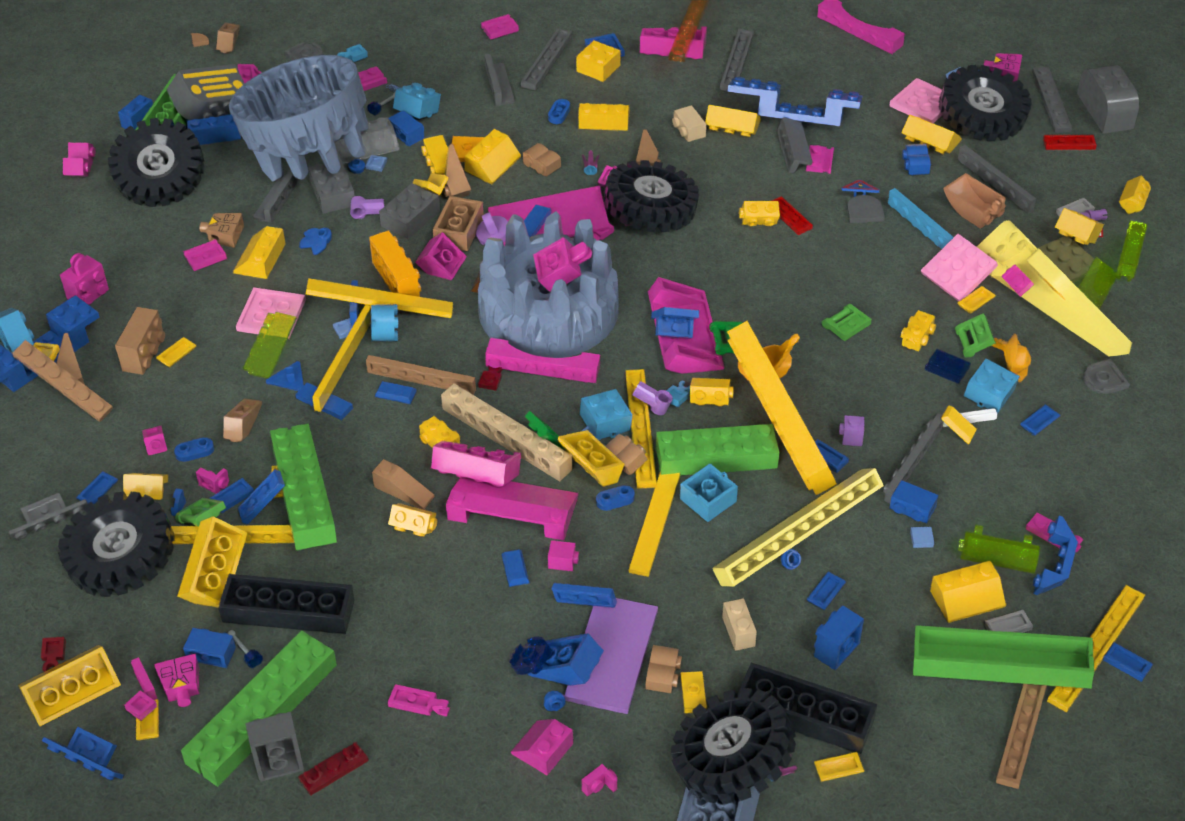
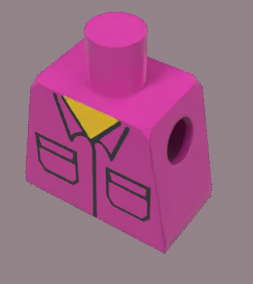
[984,53,1022,82]
[154,654,199,707]

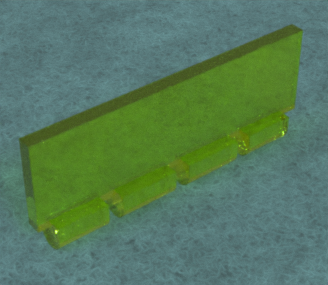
[1078,257,1118,310]
[243,312,297,379]

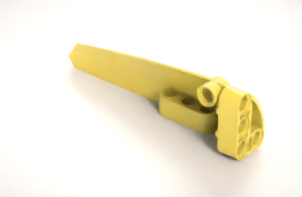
[977,220,1132,356]

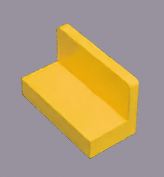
[413,173,449,195]
[123,473,168,500]

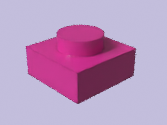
[124,690,157,721]

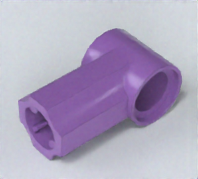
[350,196,384,219]
[633,381,673,415]

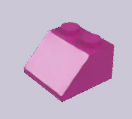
[415,232,467,280]
[511,719,573,775]

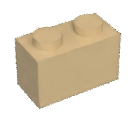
[672,105,706,142]
[722,598,757,651]

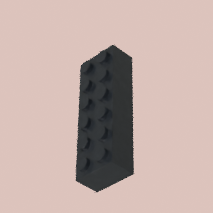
[218,574,355,634]
[737,662,877,754]

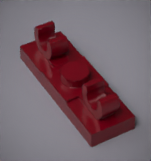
[298,742,369,796]

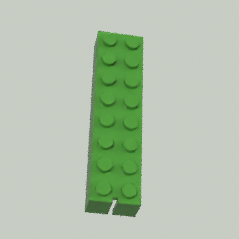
[270,424,337,550]
[913,625,1094,689]
[181,631,337,787]

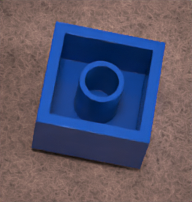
[814,605,864,670]

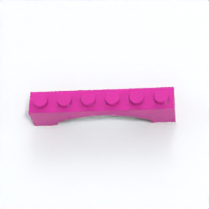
[817,0,905,54]
[485,338,600,383]

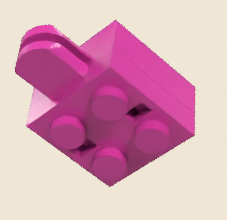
[533,237,592,292]
[60,253,109,305]

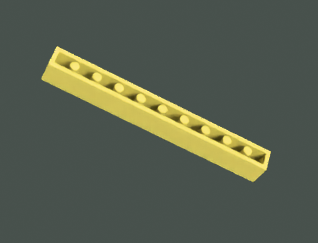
[712,468,884,587]

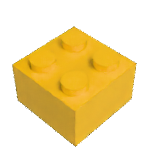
[576,40,621,82]
[1055,208,1104,245]

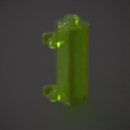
[1116,220,1148,282]
[958,524,1040,574]

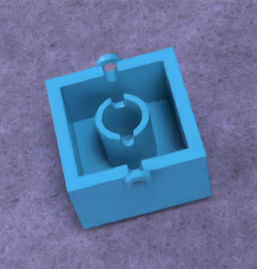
[393,83,441,119]
[0,308,34,353]
[964,359,1020,414]
[580,389,632,439]
[680,464,738,522]

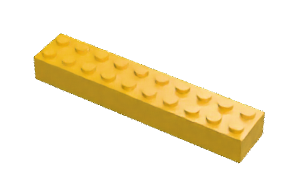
[727,321,837,495]

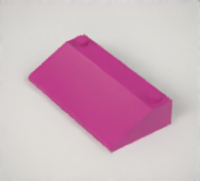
[648,277,725,374]
[446,477,578,540]

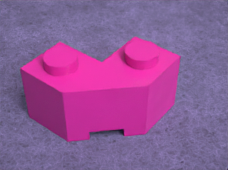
[63,143,96,176]

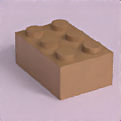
[433,196,484,251]
[115,307,165,375]

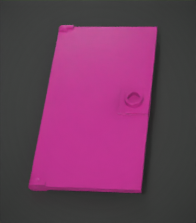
[488,186,610,246]

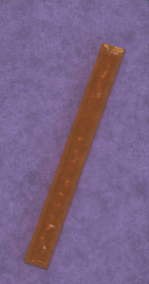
[669,0,709,62]

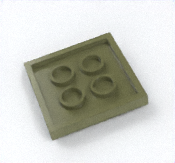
[1037,236,1102,283]

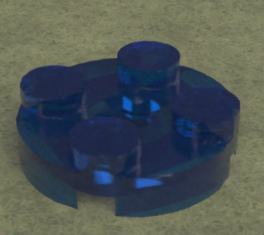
[509,637,552,675]

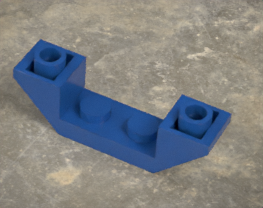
[1033,516,1078,595]

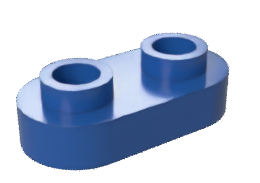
[548,99,570,124]
[174,438,214,462]
[596,485,635,511]

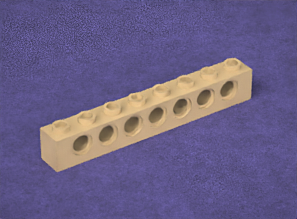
[441,384,572,482]

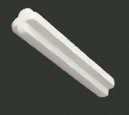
[943,408,997,427]

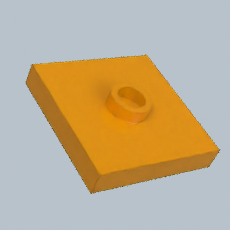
[452,136,485,162]

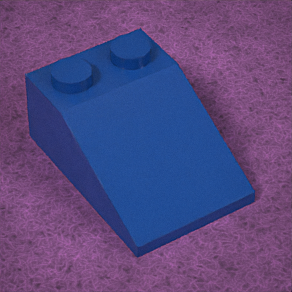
[526,633,604,686]

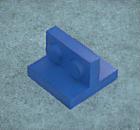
[651,307,699,339]

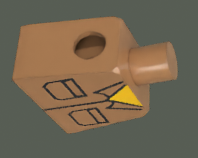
[200,213,244,248]

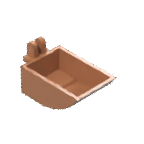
[943,173,1006,229]

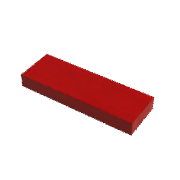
[1043,135,1097,150]
[772,196,813,235]

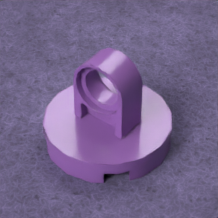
[476,212,508,245]

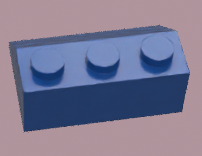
[187,114,241,145]

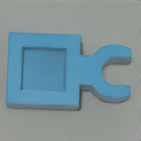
[337,44,368,62]
[666,381,690,407]

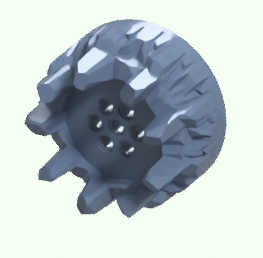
[229,55,369,181]
[478,211,619,358]

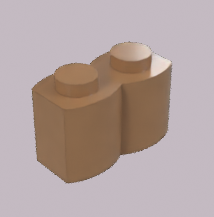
[523,143,561,176]
[605,434,648,475]
[646,645,682,693]

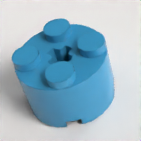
[371,304,398,341]

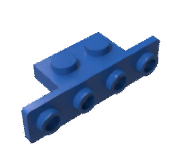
[42,727,124,780]

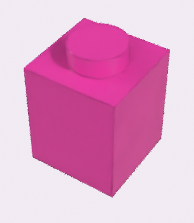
[548,540,579,571]

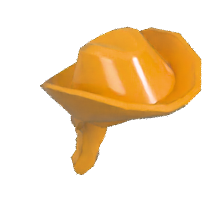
[991,333,1031,382]
[738,334,800,380]

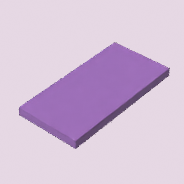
[564,598,658,714]

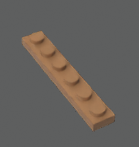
[12,340,113,422]
[366,355,476,395]
[996,684,1047,789]

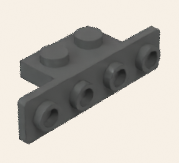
[9,493,88,540]

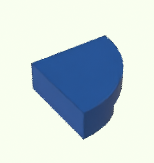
[171,488,186,516]

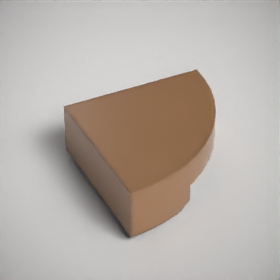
[191,33,209,47]

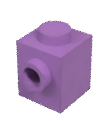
[839,415,864,446]

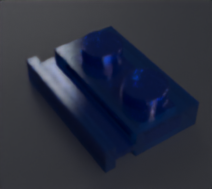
[925,349,971,384]

